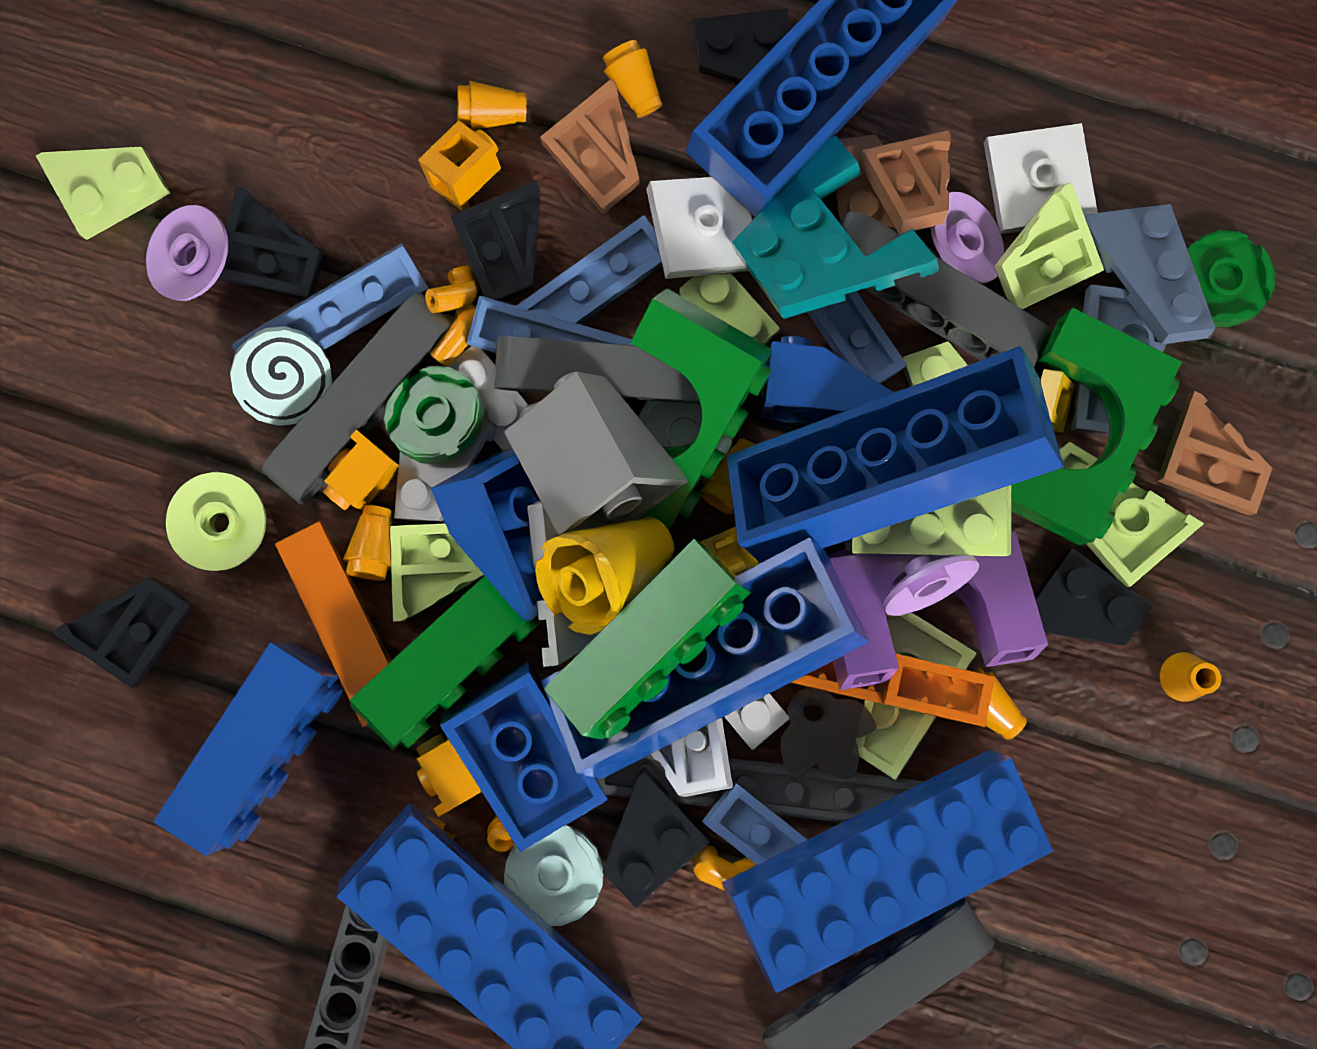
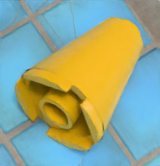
[535,517,674,635]

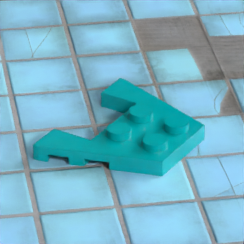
[732,135,939,319]

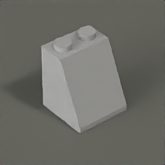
[504,371,688,534]

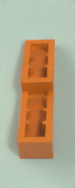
[275,521,392,727]
[791,654,995,727]

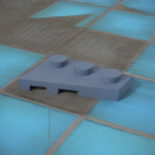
[1084,204,1216,344]
[1071,285,1166,436]

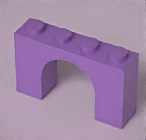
[828,531,1048,690]

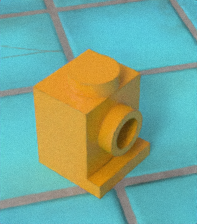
[418,120,501,211]
[323,430,399,511]
[416,733,481,817]

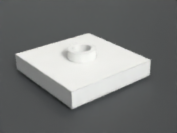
[984,123,1098,234]
[646,177,752,279]

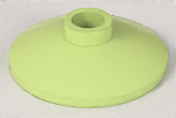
[166,472,266,571]

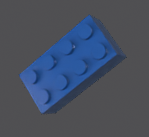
[153,642,344,856]

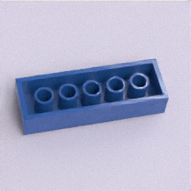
[685,0,958,217]
[727,346,1064,563]
[541,537,870,779]
[721,750,1053,993]
[337,803,643,1049]

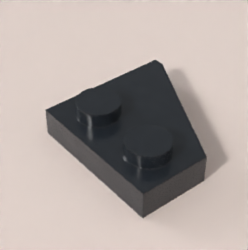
[693,8,790,85]

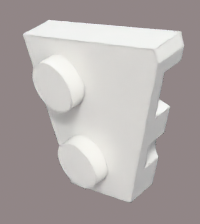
[651,718,733,797]

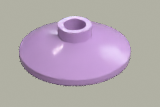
[930,192,1005,284]
[146,205,228,301]
[883,555,979,616]

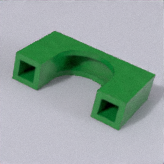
[630,289,773,530]
[1011,307,1182,545]

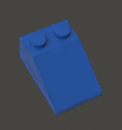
[758,336,894,424]
[431,448,544,621]
[440,660,608,852]

